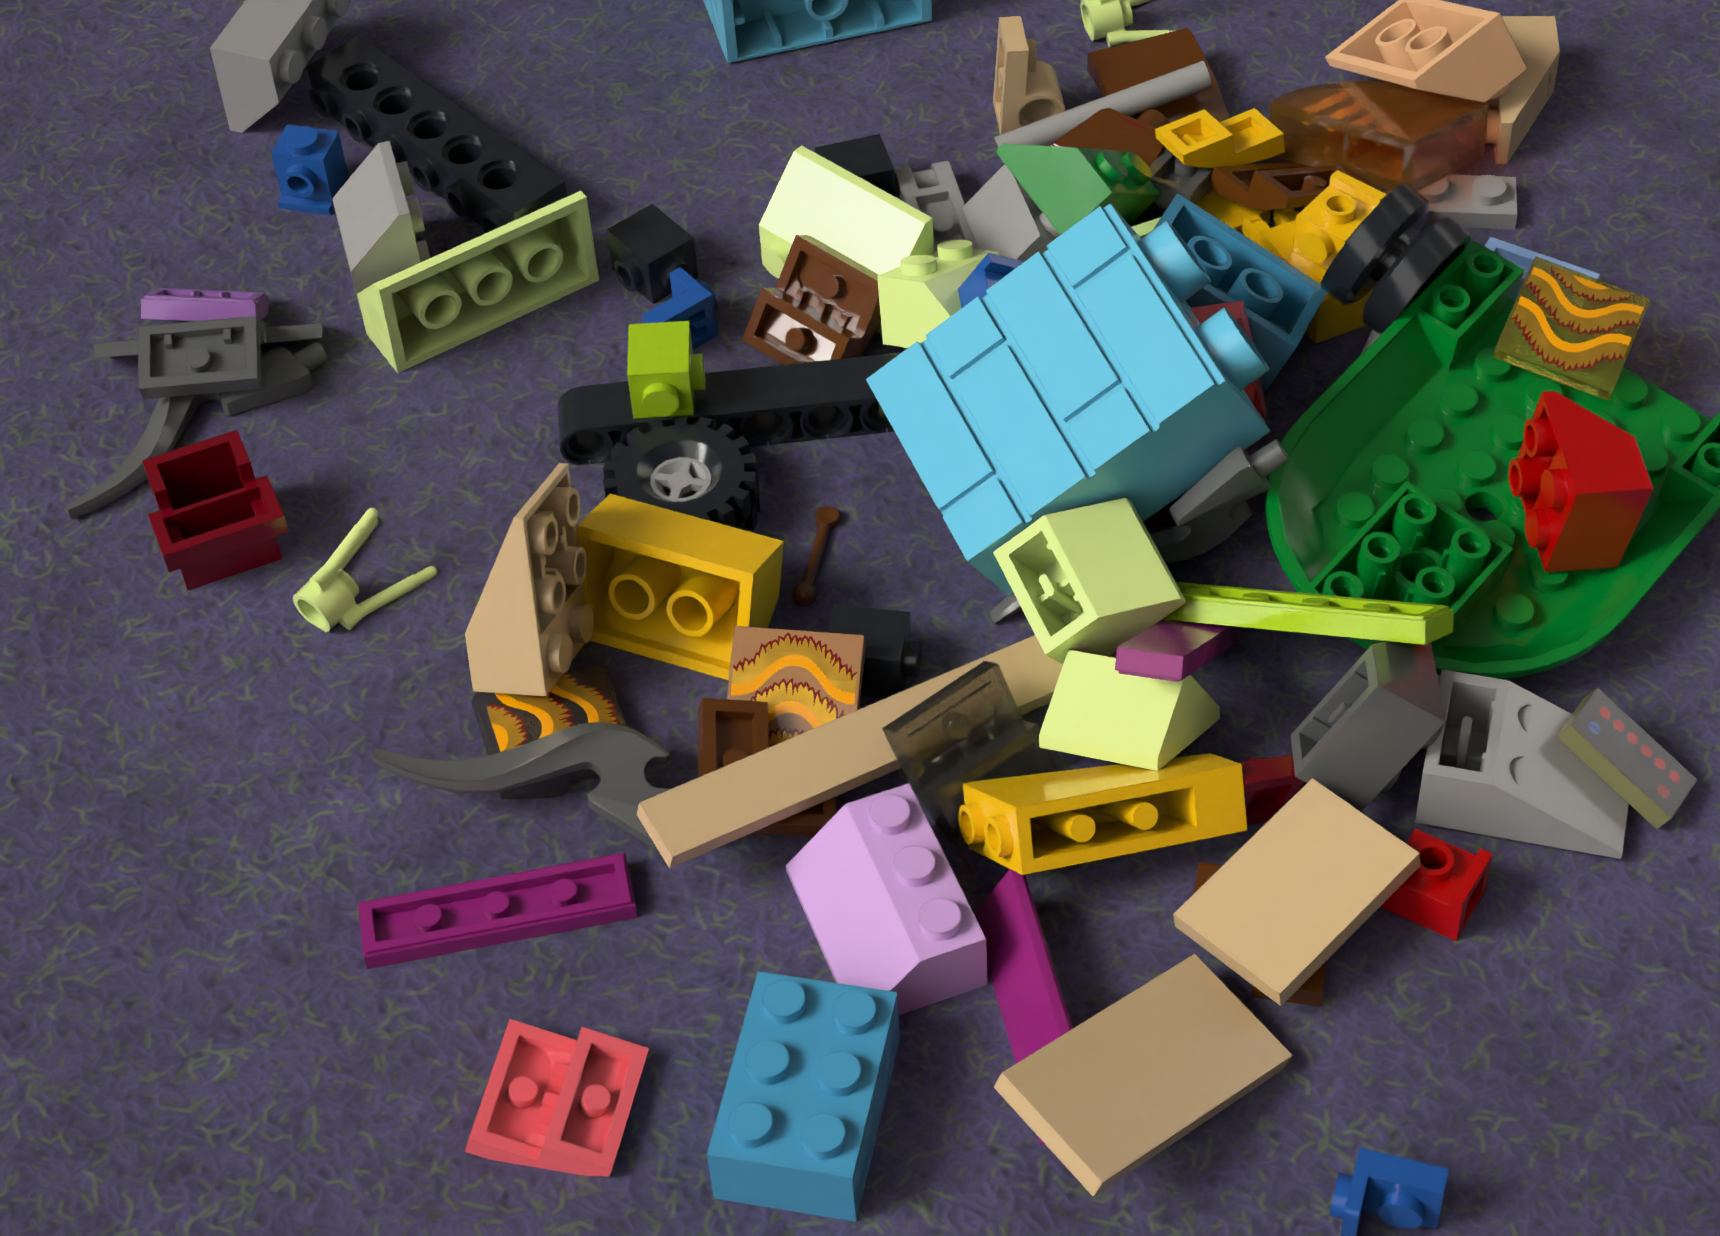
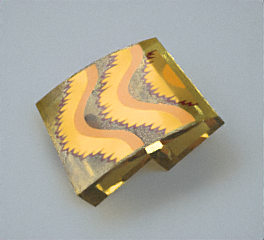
[1493,256,1651,401]

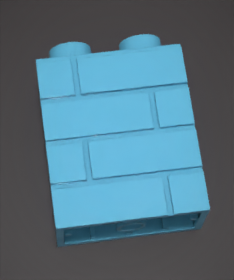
[866,203,1270,596]

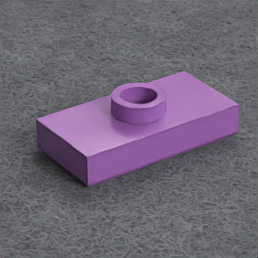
[141,288,269,322]

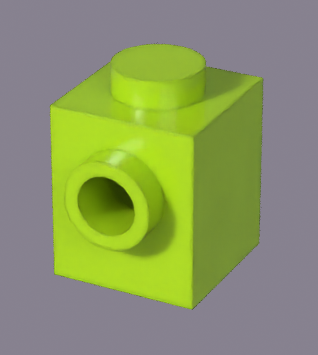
[627,321,705,418]

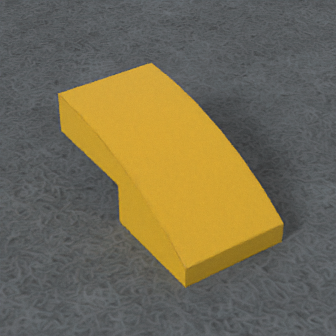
[1155,108,1285,168]

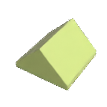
[1039,650,1220,771]

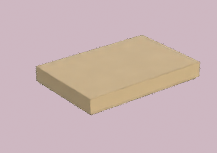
[1173,778,1420,1006]

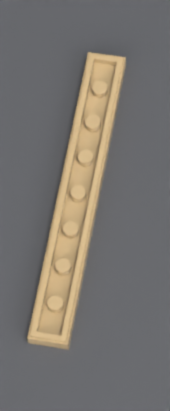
[636,635,1116,869]

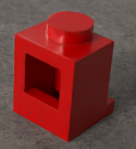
[1381,829,1493,941]

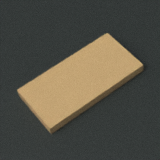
[994,954,1293,1197]

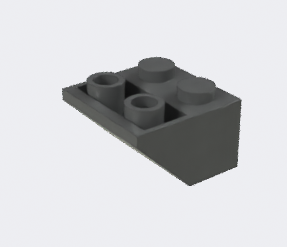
[1290,641,1445,812]

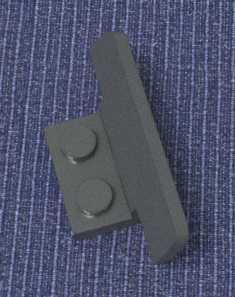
[93,316,325,399]

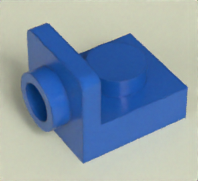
[642,267,718,349]
[1330,1147,1449,1236]

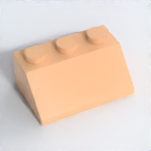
[1325,0,1527,102]

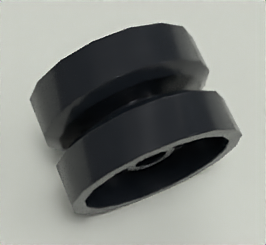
[1321,182,1472,335]

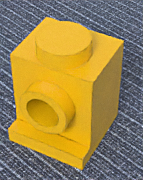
[1292,170,1387,269]

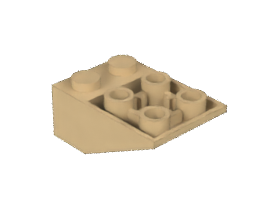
[465,463,594,696]

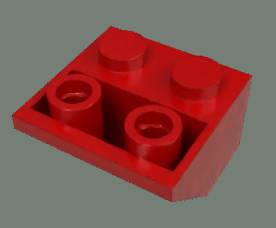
[1508,391,1653,573]

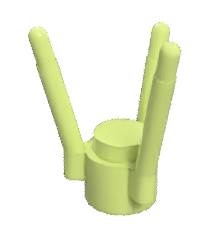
[1080,0,1177,47]
[293,508,437,632]

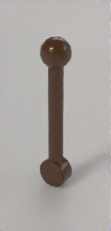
[792,506,840,606]

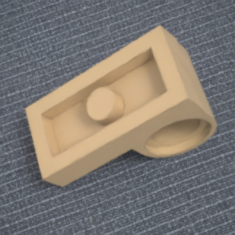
[993,16,1065,135]

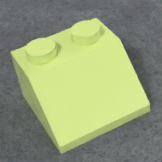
[877,240,999,348]

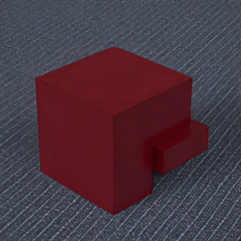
[142,430,289,591]

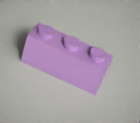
[786,783,987,1015]

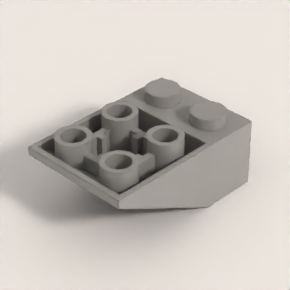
[1415,669,1629,859]

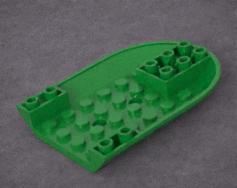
[1266,240,1720,679]

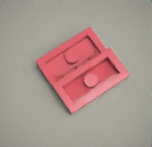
[465,1019,649,1177]

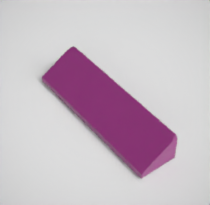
[975,869,1073,1145]

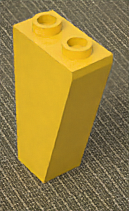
[958,753,1247,875]

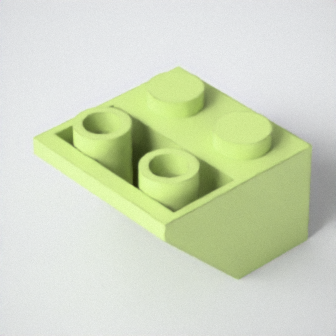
[993,498,1186,664]

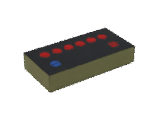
[1556,687,1697,829]

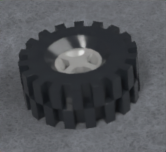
[603,416,760,531]

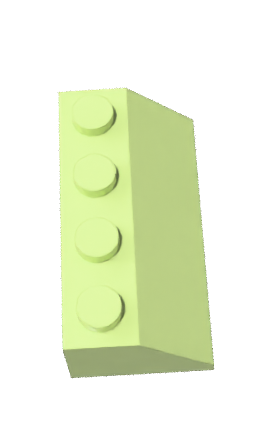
[357,191,599,373]

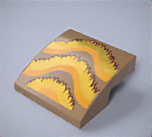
[727,626,867,747]

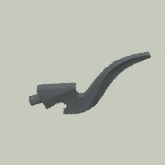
[63,342,328,520]
[989,439,1290,624]
[372,722,670,853]

